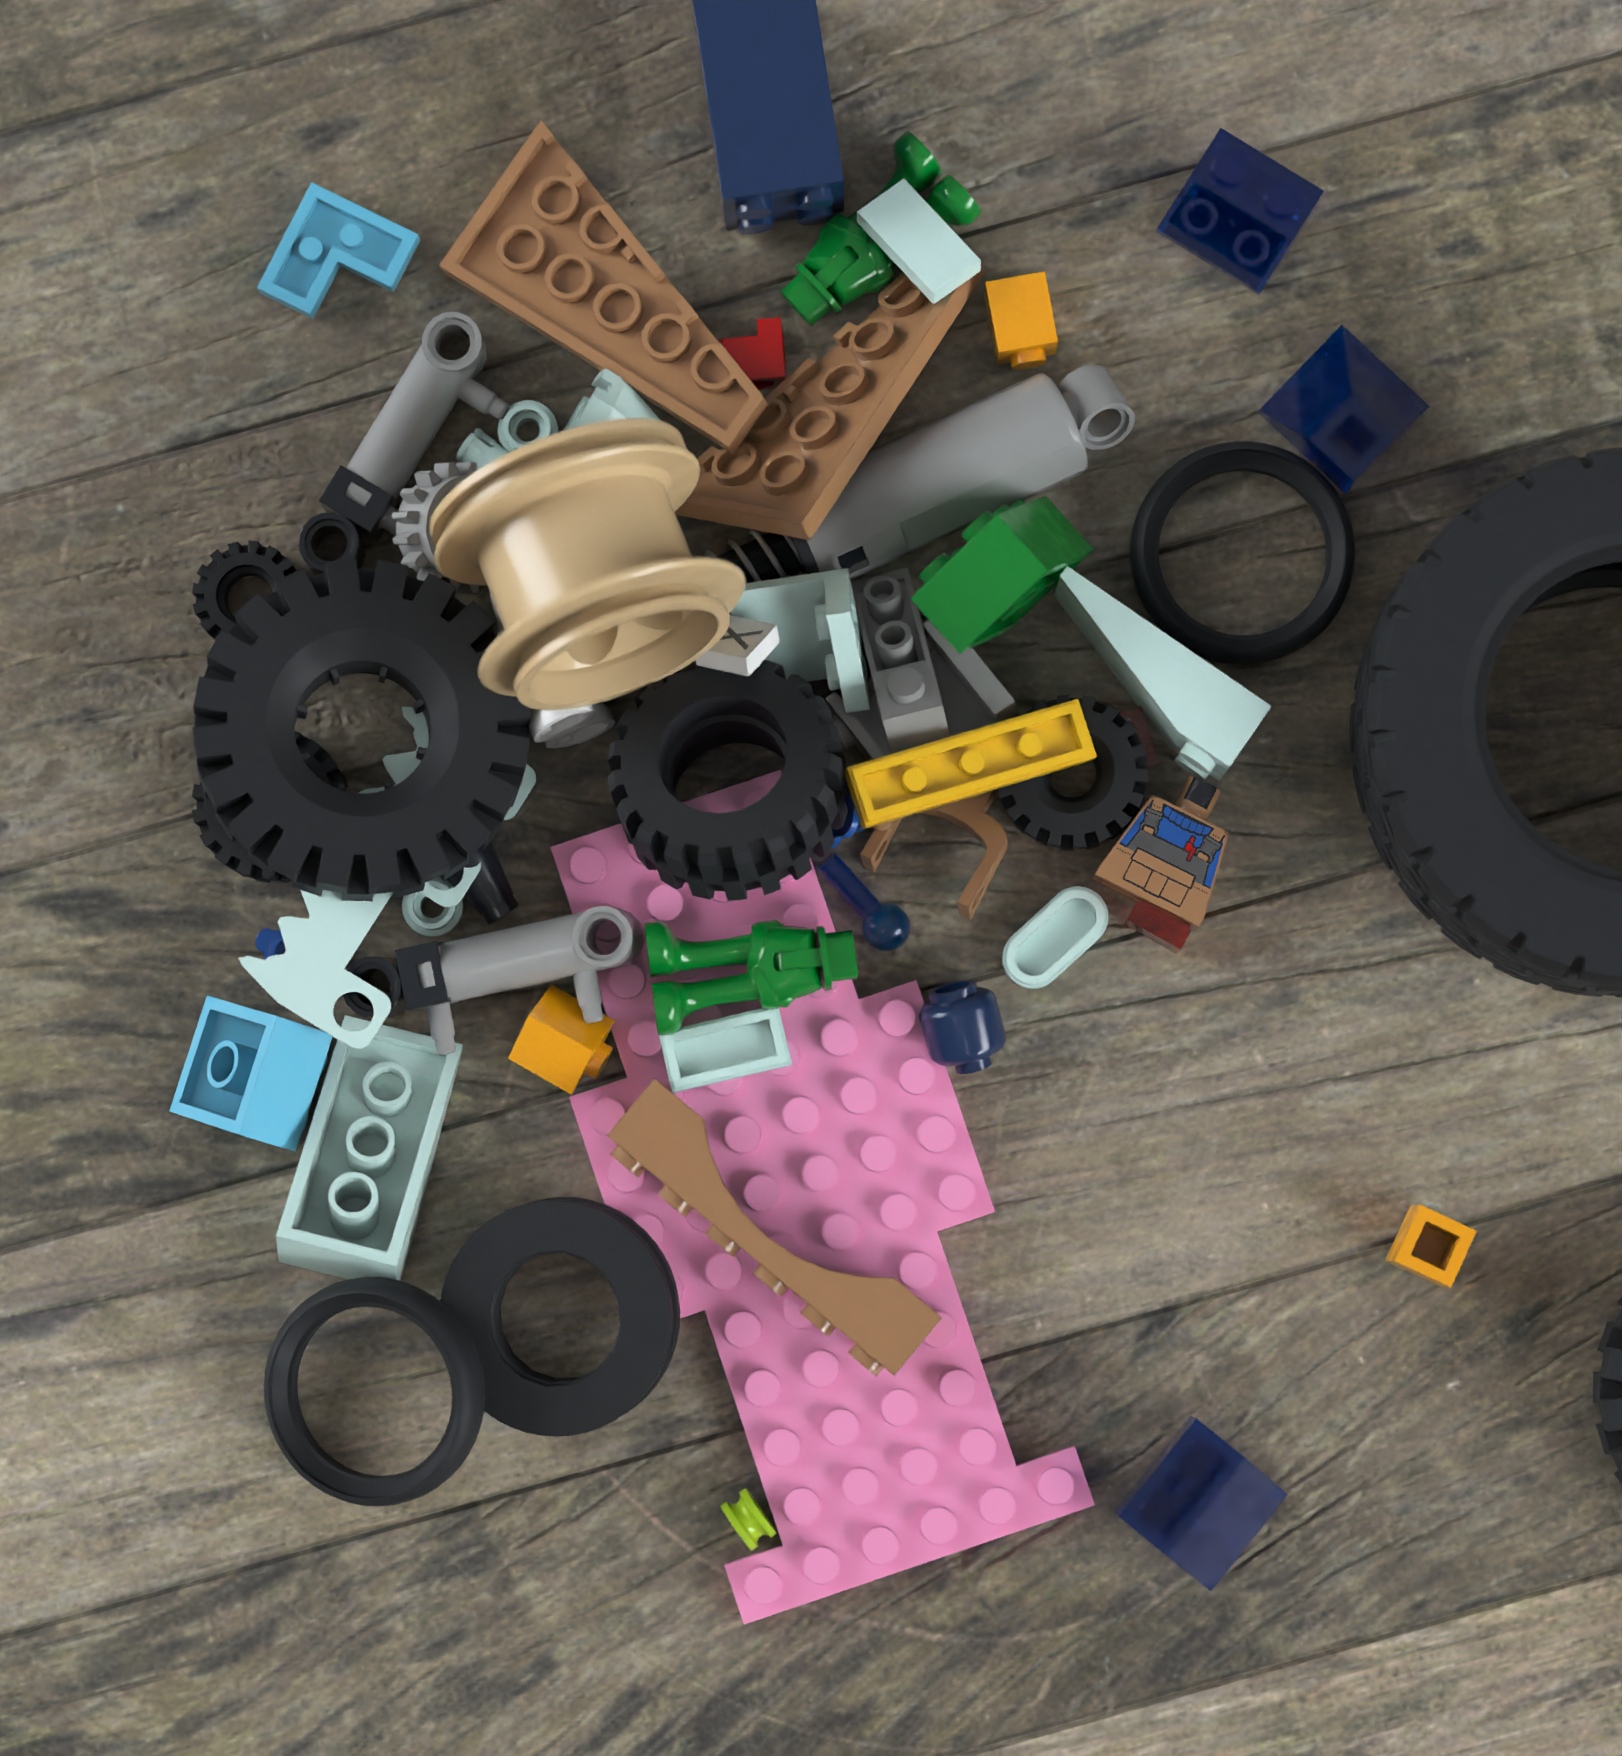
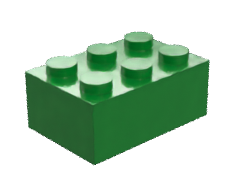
[910,496,1094,654]

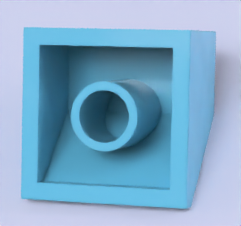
[169,996,333,1152]

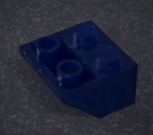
[1156,128,1324,295]
[1114,1416,1288,1591]

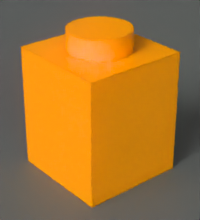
[983,271,1058,370]
[508,984,615,1095]
[1385,1204,1477,1288]

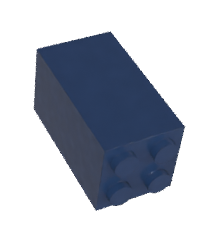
[692,0,844,234]

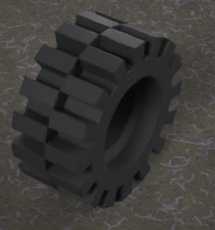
[192,541,297,641]

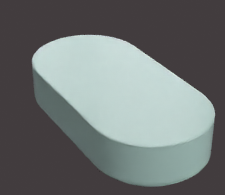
[1002,886,1108,989]

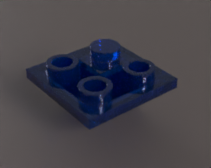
[1258,325,1430,495]

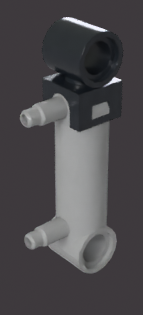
[299,312,510,575]
[343,906,644,1055]

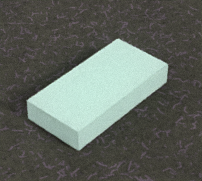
[857,179,981,305]
[659,1008,792,1093]

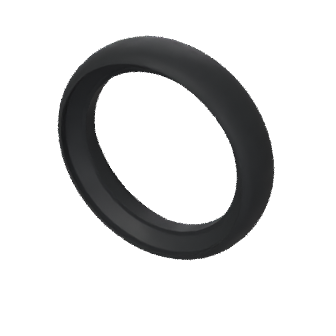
[1130,441,1355,665]
[264,1277,485,1507]

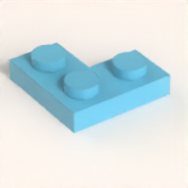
[257,182,421,319]

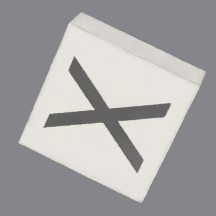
[696,615,780,677]

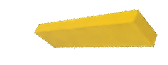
[844,699,1097,829]

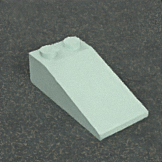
[1054,566,1272,781]
[276,1015,463,1281]

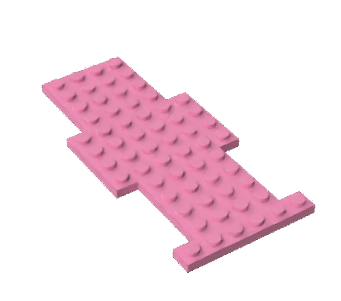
[550,770,1095,1624]

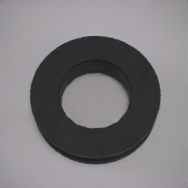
[440,1197,680,1437]

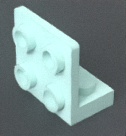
[731,568,870,713]

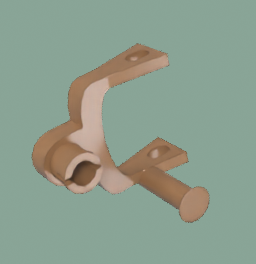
[860,789,1008,920]

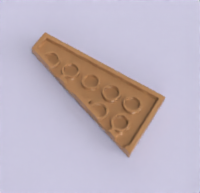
[439,120,768,454]
[675,255,986,540]

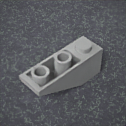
[851,567,950,754]

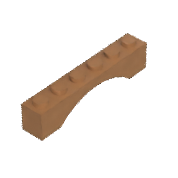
[607,1078,942,1377]

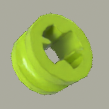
[720,1488,777,1551]

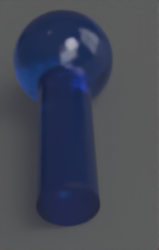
[817,852,911,951]

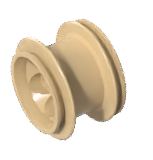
[429,418,746,710]

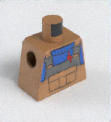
[1092,775,1229,931]

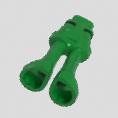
[779,131,981,327]
[644,920,858,1036]

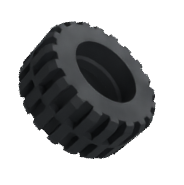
[607,660,850,901]

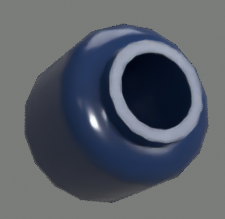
[919,979,1006,1074]

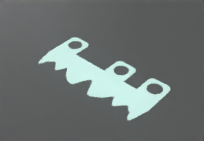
[238,707,536,1049]

